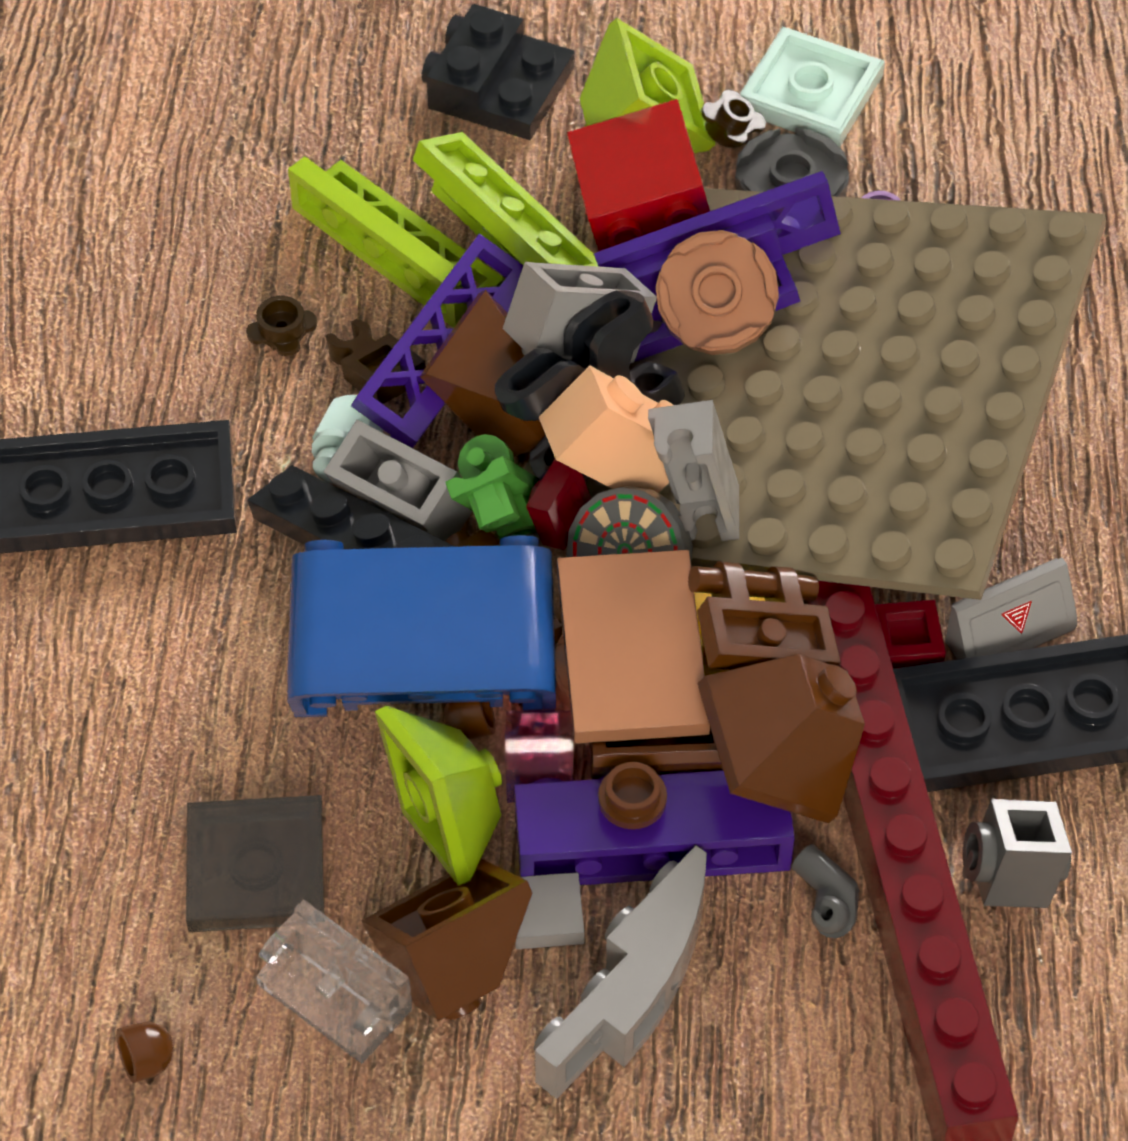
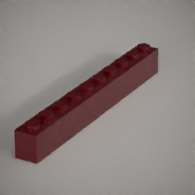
[803,581,1019,1141]

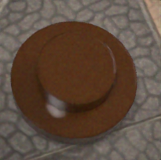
[598,762,667,829]

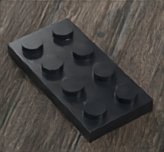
[0,420,237,554]
[893,634,1128,792]

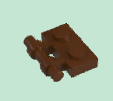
[688,562,841,670]

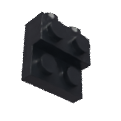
[421,3,575,141]

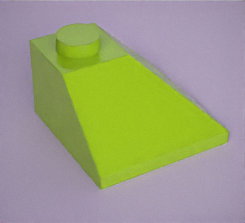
[579,17,716,153]
[375,706,502,886]

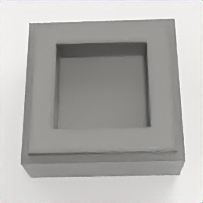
[515,873,585,949]

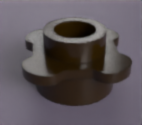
[701,90,766,148]
[246,296,317,356]

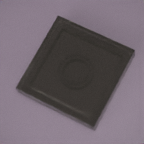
[186,795,326,932]

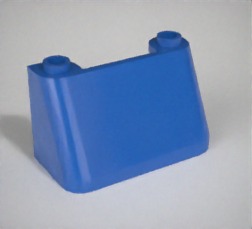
[287,535,556,717]

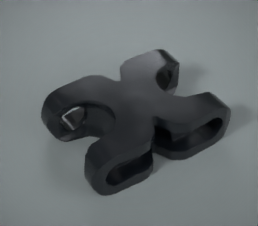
[495,290,685,481]

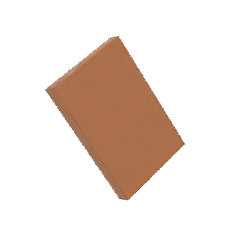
[557,550,710,744]

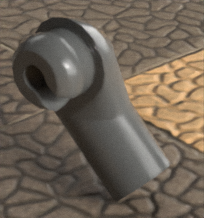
[792,844,859,938]

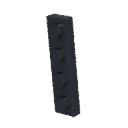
[247,465,455,549]

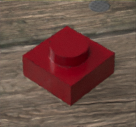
[526,459,592,551]
[875,600,946,669]

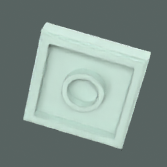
[740,26,885,147]

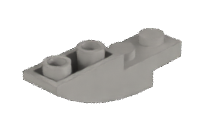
[534,845,707,1099]

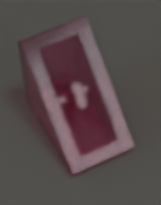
[505,710,573,803]

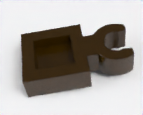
[326,319,426,404]

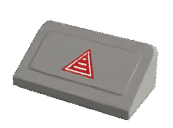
[945,557,1077,659]

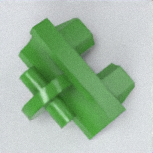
[445,434,538,539]

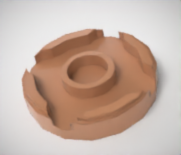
[656,230,779,355]

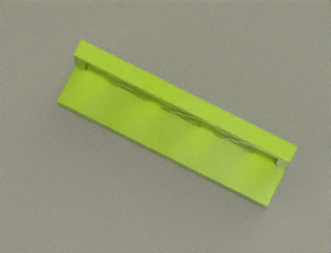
[413,132,598,267]
[288,156,505,328]

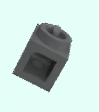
[962,799,1072,908]

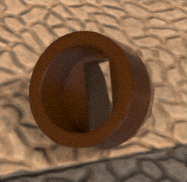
[443,702,496,739]
[116,1021,173,1083]

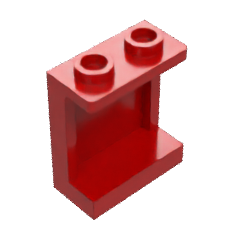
[567,99,710,251]

